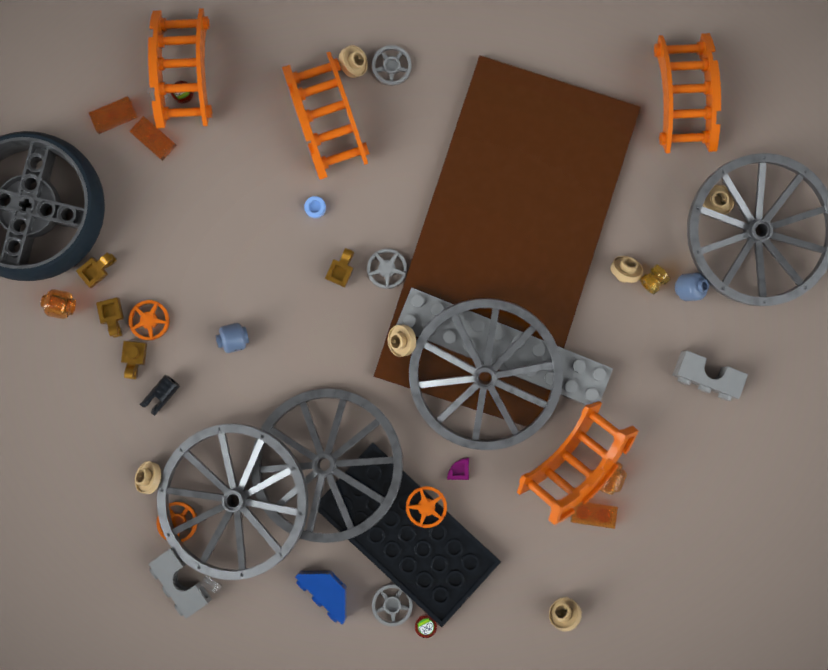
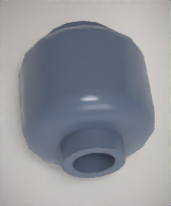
[675,272,709,301]
[216,323,249,353]

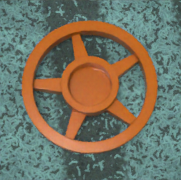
[129,300,170,340]
[406,486,447,528]
[157,502,198,542]

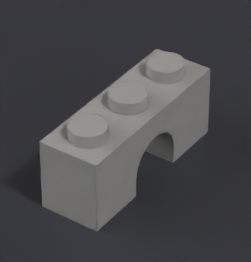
[672,351,748,401]
[149,548,212,619]

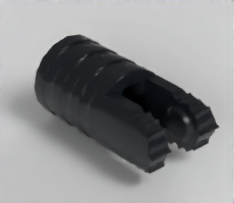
[139,374,180,416]

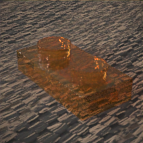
[89,96,138,134]
[129,116,177,161]
[570,502,618,529]

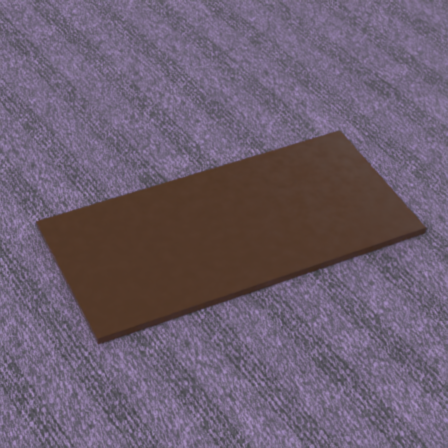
[373,55,641,427]

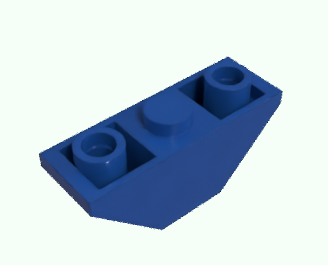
[295,571,347,625]

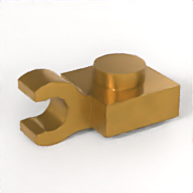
[325,248,354,288]
[76,252,117,288]
[96,297,124,338]
[121,341,147,379]

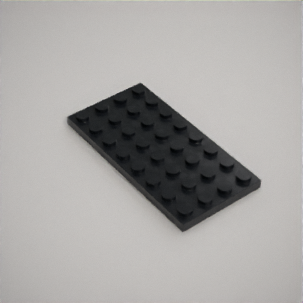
[318,442,501,627]

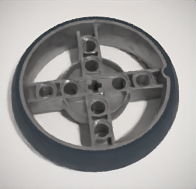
[0,131,105,281]

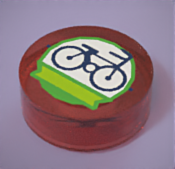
[171,81,194,104]
[415,614,437,638]

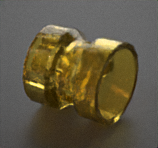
[640,264,670,294]

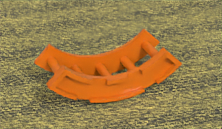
[148,8,212,128]
[654,33,721,154]
[282,52,369,180]
[517,401,639,525]

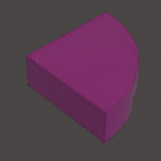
[447,458,469,480]

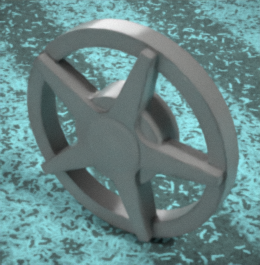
[372,45,411,86]
[367,249,407,289]
[372,584,413,626]

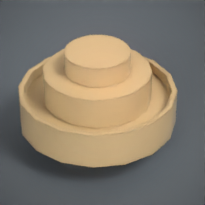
[339,45,368,78]
[703,185,735,215]
[611,256,643,283]
[388,324,416,357]
[135,461,161,494]
[549,597,581,631]

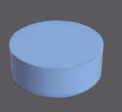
[304,196,326,219]

